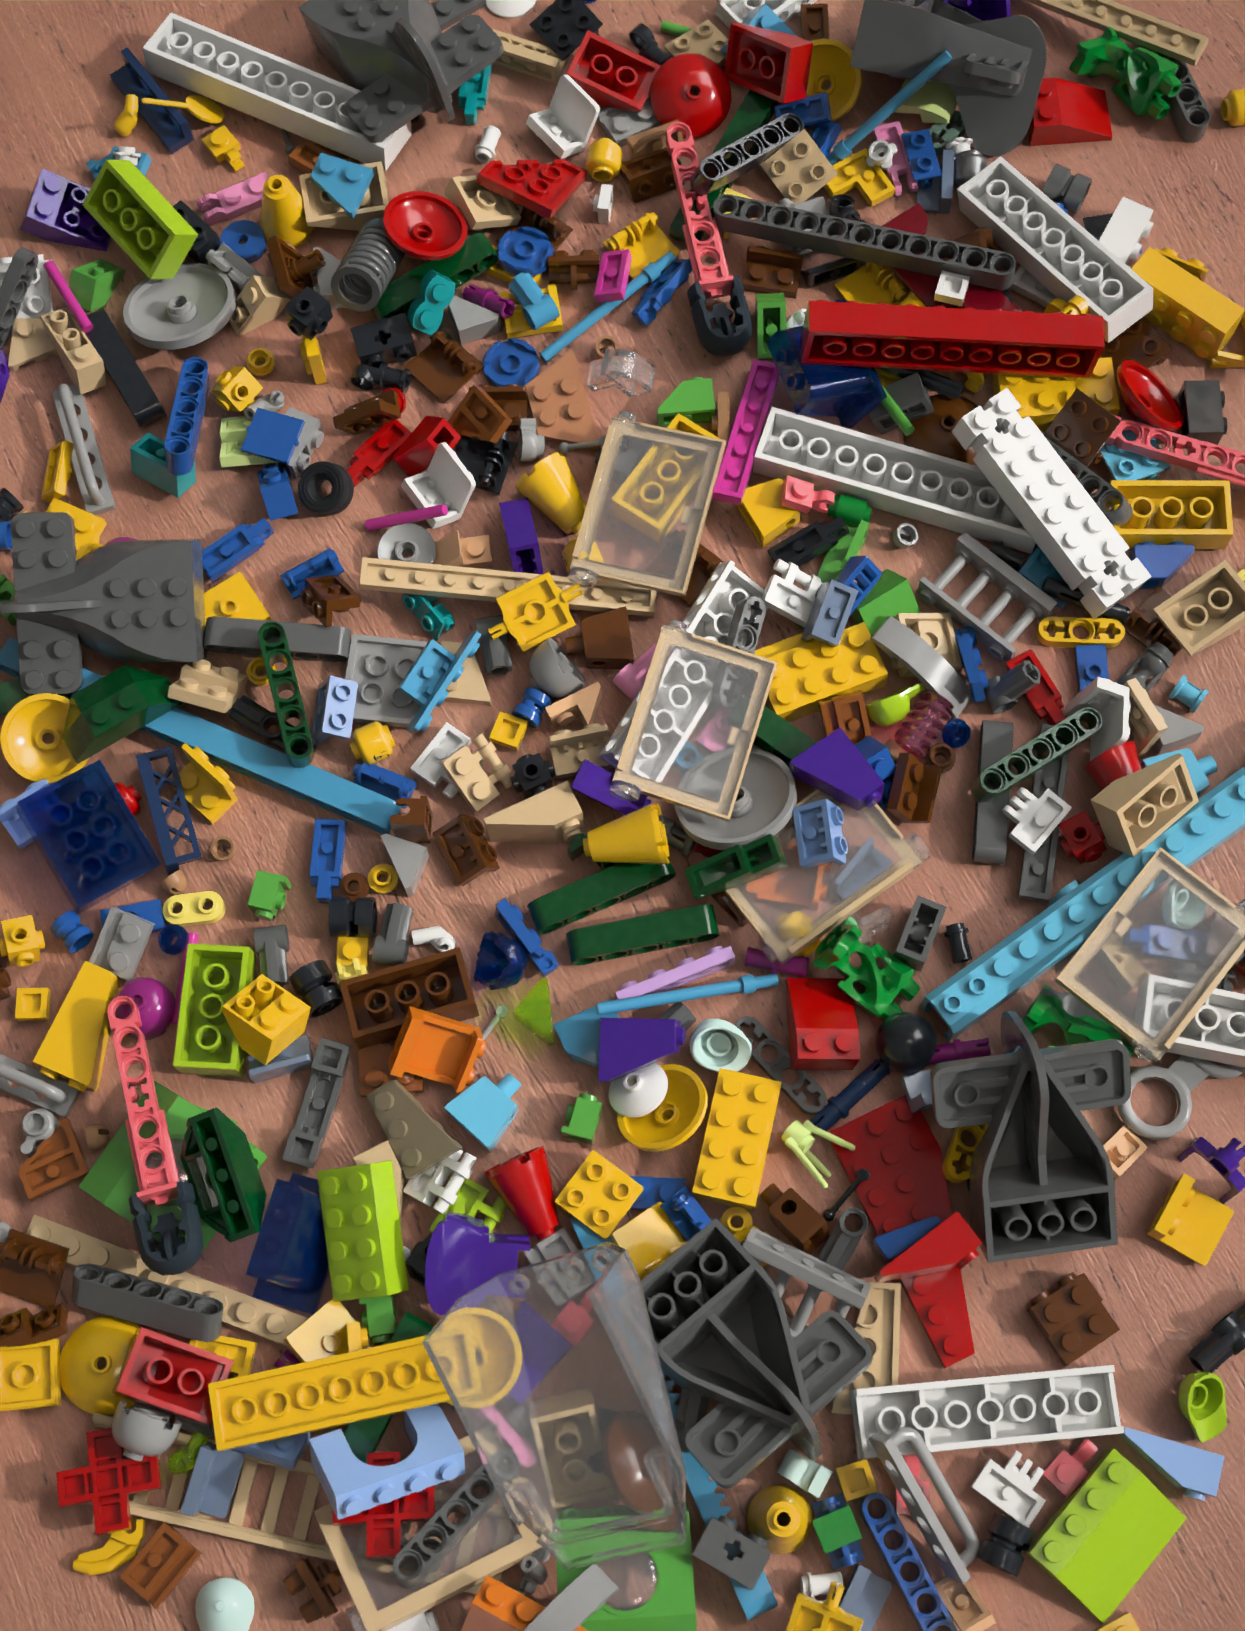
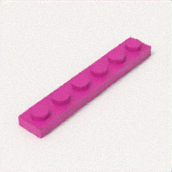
[712,359,781,505]

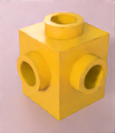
[211,366,263,412]
[0,915,45,967]

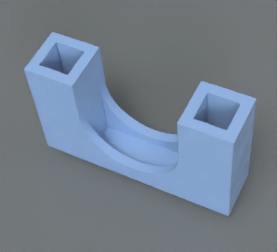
[309,1404,465,1520]

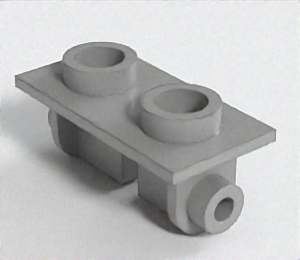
[206,243,263,292]

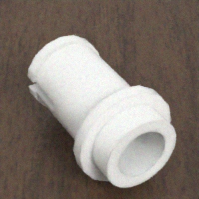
[474,125,501,163]
[800,1571,844,1598]

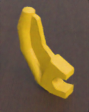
[72,1519,145,1576]

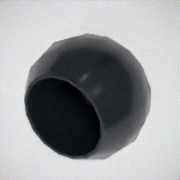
[875,1012,937,1075]

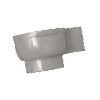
[518,418,545,462]
[20,1108,59,1157]

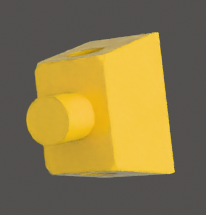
[736,478,801,549]

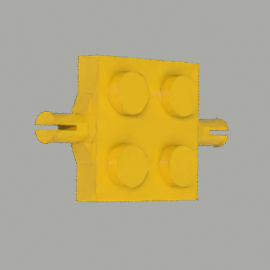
[24,498,107,560]
[488,571,584,652]
[786,1582,864,1631]

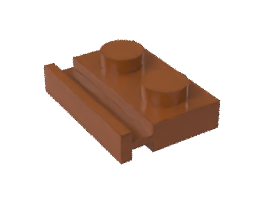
[818,690,872,745]
[120,1522,202,1609]

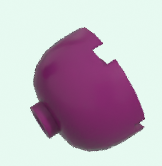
[113,977,175,1040]

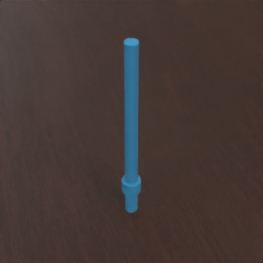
[827,50,953,165]
[539,251,676,362]
[595,974,779,1016]

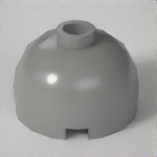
[529,638,586,698]
[111,1400,182,1461]

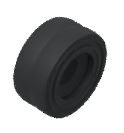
[298,461,354,515]

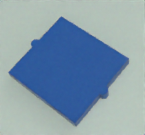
[241,408,305,464]

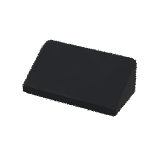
[801,257,861,288]

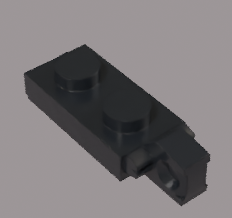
[767,516,850,576]

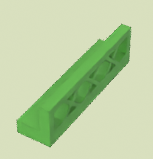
[796,520,870,629]

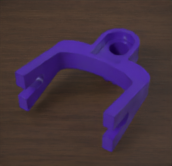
[1176,1136,1245,1204]

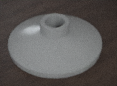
[377,523,436,564]

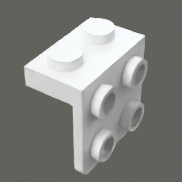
[526,74,600,159]
[0,255,53,319]
[401,442,476,529]
[1065,677,1131,761]

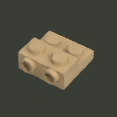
[444,175,521,230]
[891,613,962,678]
[167,659,248,713]

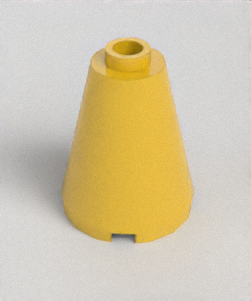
[260,175,315,247]
[514,452,586,535]
[583,803,670,865]
[747,1485,813,1554]

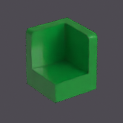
[812,1505,862,1554]

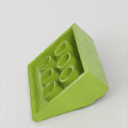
[1023,1448,1187,1624]

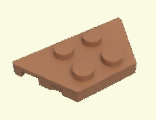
[525,350,600,451]

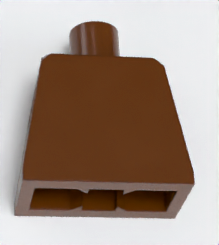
[565,606,634,670]
[760,1183,830,1255]

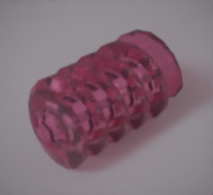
[895,690,954,759]

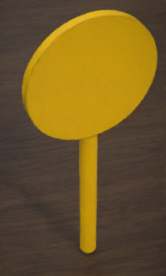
[141,95,225,123]

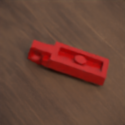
[347,419,412,487]
[1004,649,1066,726]

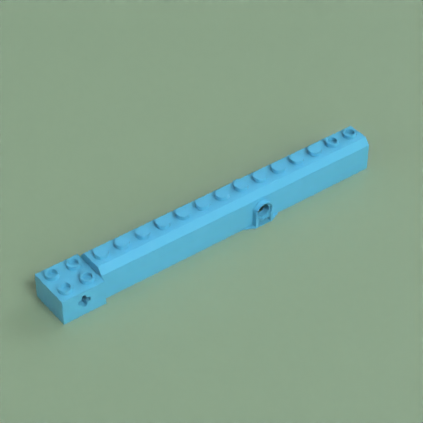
[920,766,1245,1042]

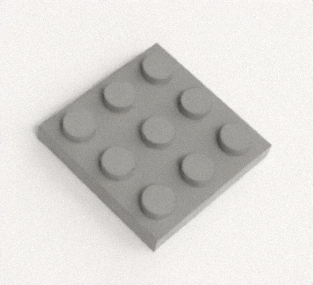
[345,634,440,730]

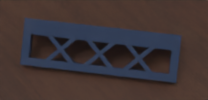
[110,48,194,155]
[136,747,202,875]

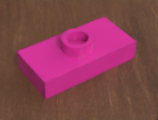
[594,249,632,303]

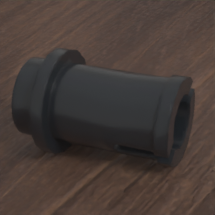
[990,541,1026,572]
[944,923,973,964]

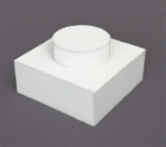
[593,184,613,225]
[934,270,970,307]

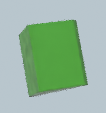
[850,568,921,637]

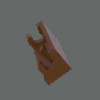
[390,796,433,843]

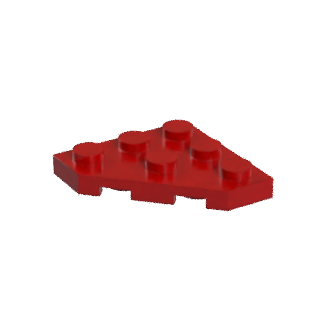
[476,159,588,219]

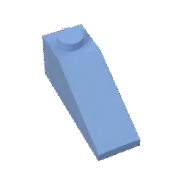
[1118,1427,1225,1501]

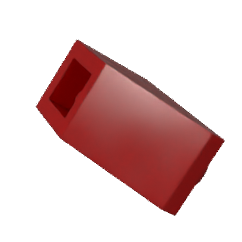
[392,416,461,477]

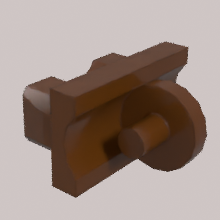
[548,250,599,290]
[283,1558,342,1623]

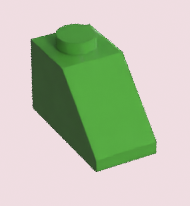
[69,259,125,312]
[755,293,786,359]
[657,377,715,427]

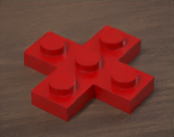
[56,1427,162,1536]
[332,1451,435,1559]

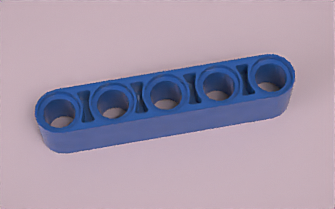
[164,357,210,476]
[860,1493,958,1631]

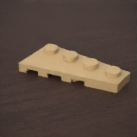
[830,1281,901,1415]

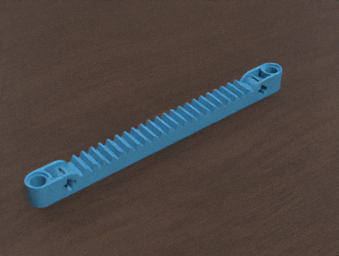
[570,1216,778,1620]

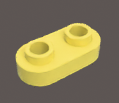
[163,891,226,927]

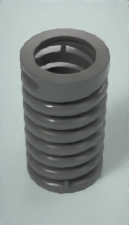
[331,218,406,312]

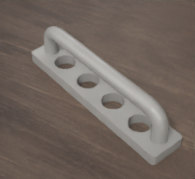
[52,383,116,515]
[0,1054,80,1117]
[869,1427,979,1584]

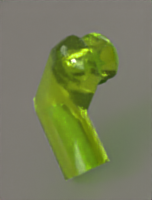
[168,1431,209,1474]

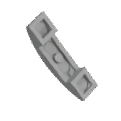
[870,616,972,719]
[524,1563,619,1631]

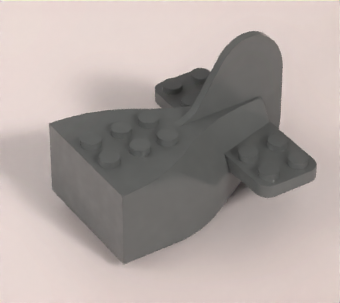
[299,0,504,143]
[850,0,1047,156]
[0,512,207,694]
[930,1010,1131,1263]
[614,1218,873,1489]

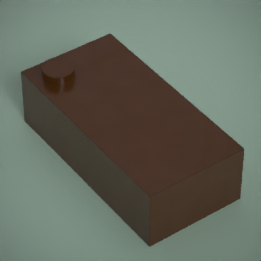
[339,947,480,1050]

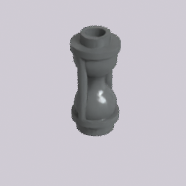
[1116,642,1174,692]

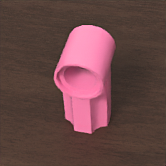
[613,643,656,702]

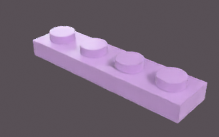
[615,946,735,1000]

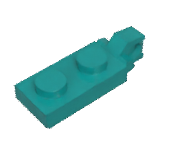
[458,63,492,125]

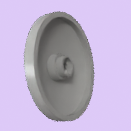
[123,263,236,350]
[675,748,797,850]

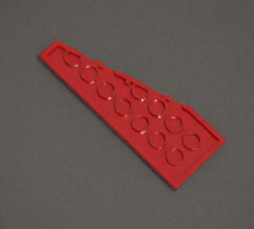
[829,1095,975,1369]

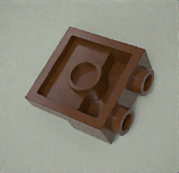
[1027,1272,1120,1366]

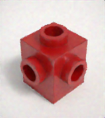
[1058,810,1107,864]

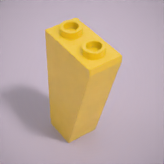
[33,961,120,1093]

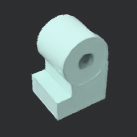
[777,1449,832,1499]

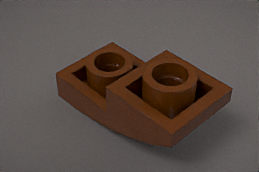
[0,1303,68,1347]

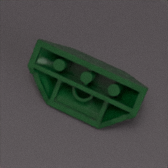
[62,665,183,764]
[180,1107,267,1243]

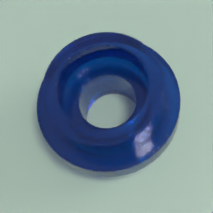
[942,718,971,748]
[158,924,189,955]

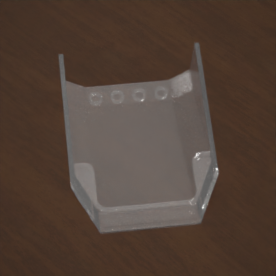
[422,1242,686,1570]

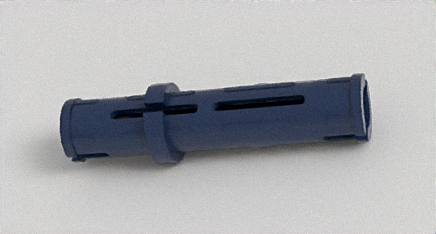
[809,1058,890,1131]

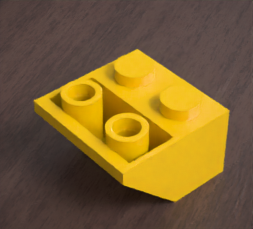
[221,974,311,1065]

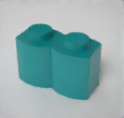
[407,269,455,336]

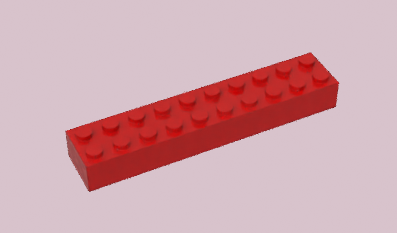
[801,300,1105,378]

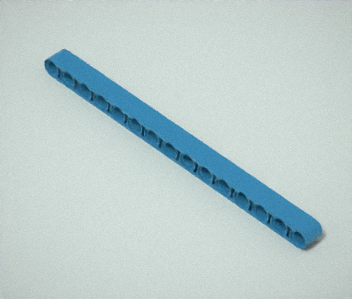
[0,638,402,834]

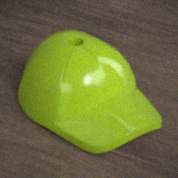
[865,683,926,726]
[1178,1372,1227,1442]

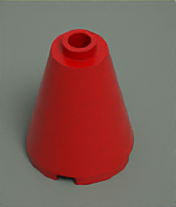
[485,1146,559,1240]

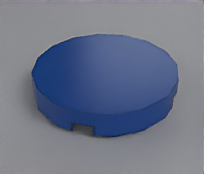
[497,227,553,276]
[483,338,540,387]

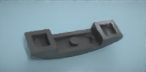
[282,1037,351,1168]

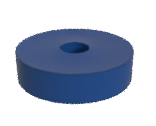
[220,220,267,264]

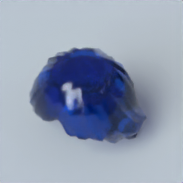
[474,930,527,990]

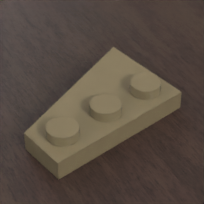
[366,1080,463,1179]

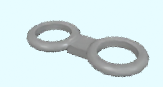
[1117,1055,1245,1140]

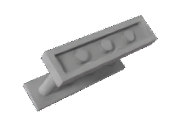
[917,531,1057,662]
[743,1227,871,1339]

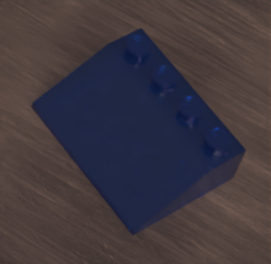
[16,760,161,914]

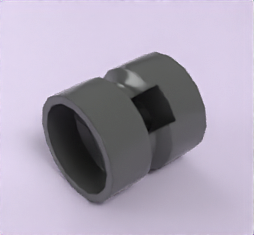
[1042,164,1093,213]

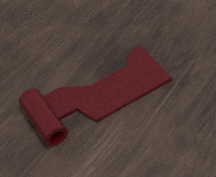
[866,203,1022,312]

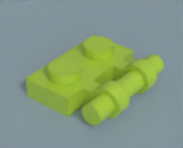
[429,1179,507,1233]

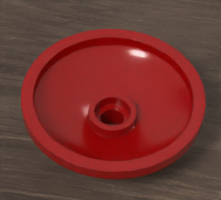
[650,53,731,138]
[383,191,467,260]
[1117,360,1184,431]

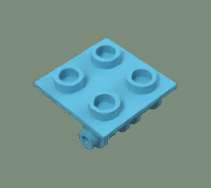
[1100,420,1171,480]

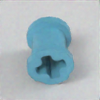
[1168,675,1209,713]

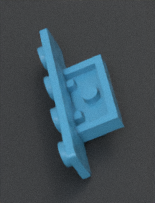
[397,631,481,734]

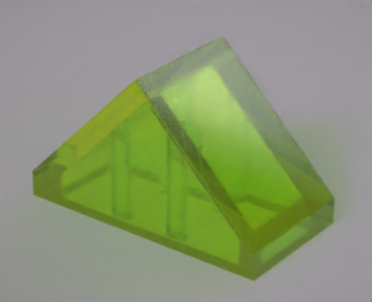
[513,977,554,1045]

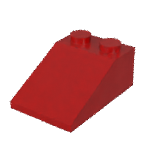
[725,22,814,104]
[566,30,661,113]
[1027,77,1113,146]
[786,978,860,1070]
[874,1211,982,1283]
[111,1327,234,1425]

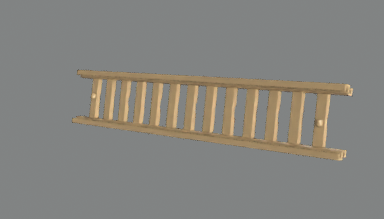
[85,1413,542,1596]

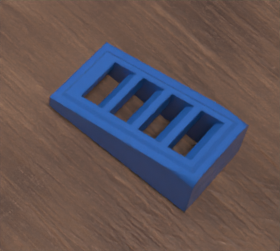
[837,556,882,616]
[871,1216,940,1263]

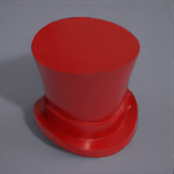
[1083,741,1142,791]

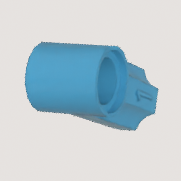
[508,273,560,330]

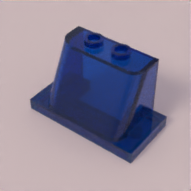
[766,299,887,429]
[246,1173,329,1315]

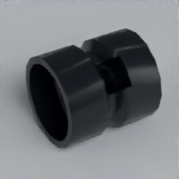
[329,897,377,937]
[289,960,344,1018]
[976,1513,1035,1577]

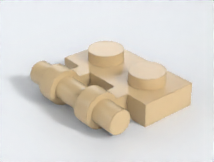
[439,733,512,812]

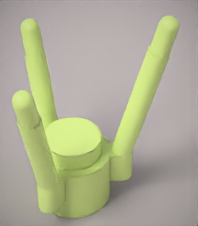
[782,1120,856,1189]

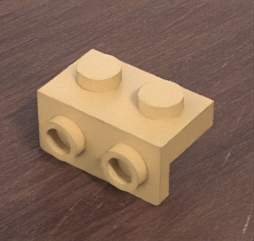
[548,723,614,779]

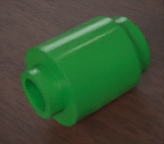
[827,493,872,528]

